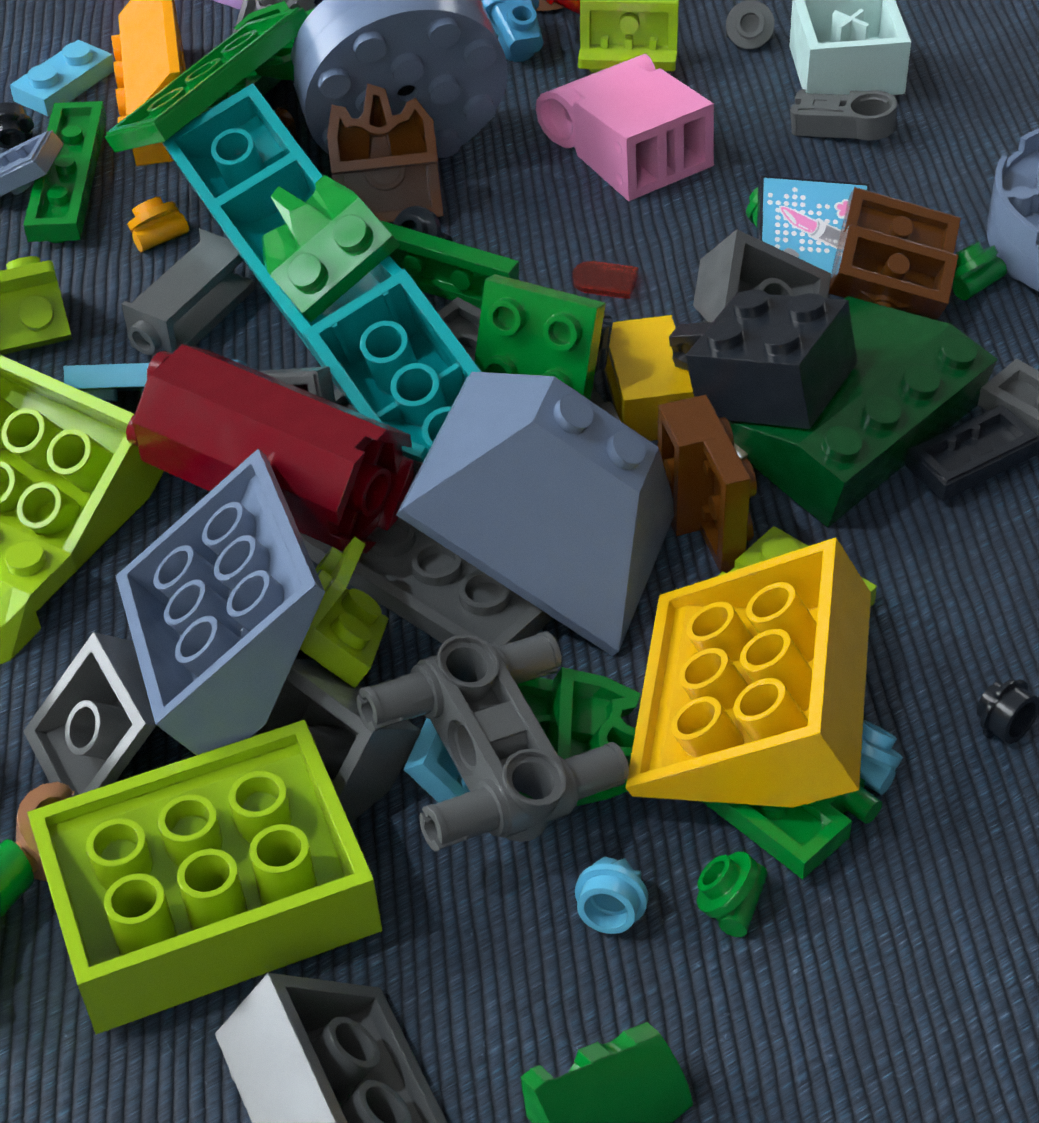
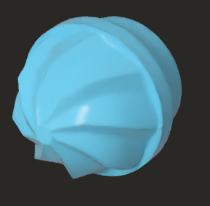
[575,857,648,934]

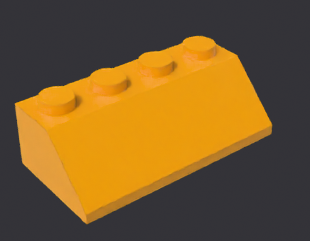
[111,0,186,166]

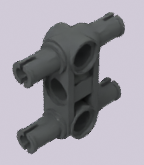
[357,631,629,851]

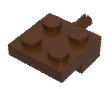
[829,187,961,320]
[657,394,757,573]

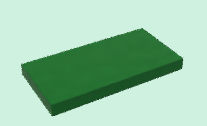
[105,7,308,153]

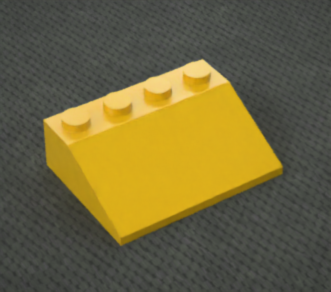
[625,537,871,808]

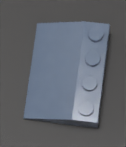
[116,449,325,755]

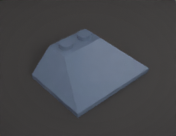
[396,372,674,656]

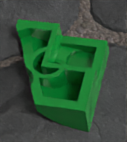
[520,1022,693,1123]

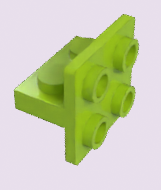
[0,256,72,355]
[300,537,389,688]

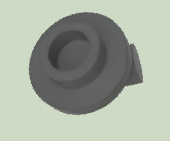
[726,0,775,50]

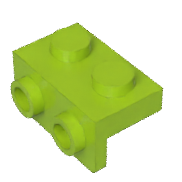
[578,0,679,73]

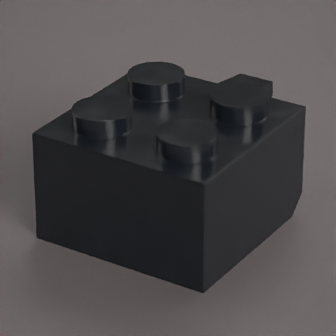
[669,290,858,429]

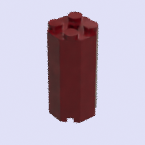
[126,344,415,553]

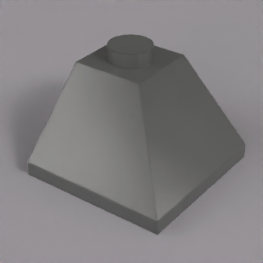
[693,229,831,322]
[23,632,157,796]

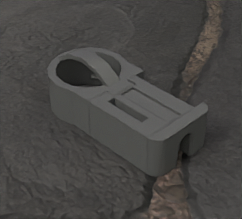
[790,89,898,141]

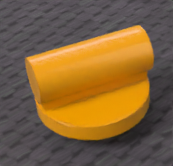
[127,197,189,252]

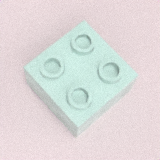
[789,0,911,95]

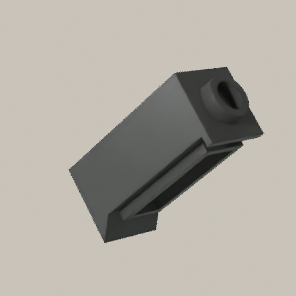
[121,228,255,356]

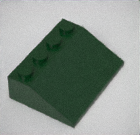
[728,296,998,528]

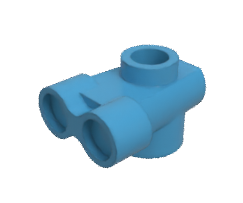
[481,0,544,62]

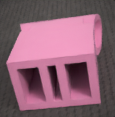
[536,54,714,201]

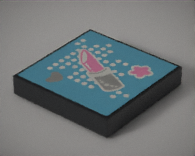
[757,175,870,273]

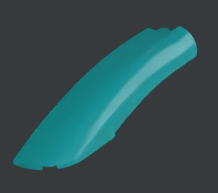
[162,83,481,463]

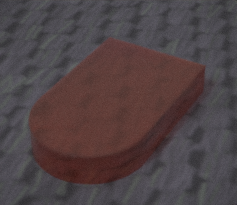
[573,261,639,299]

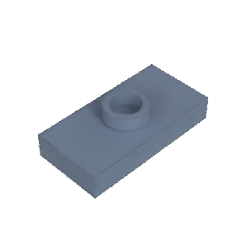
[0,130,64,196]

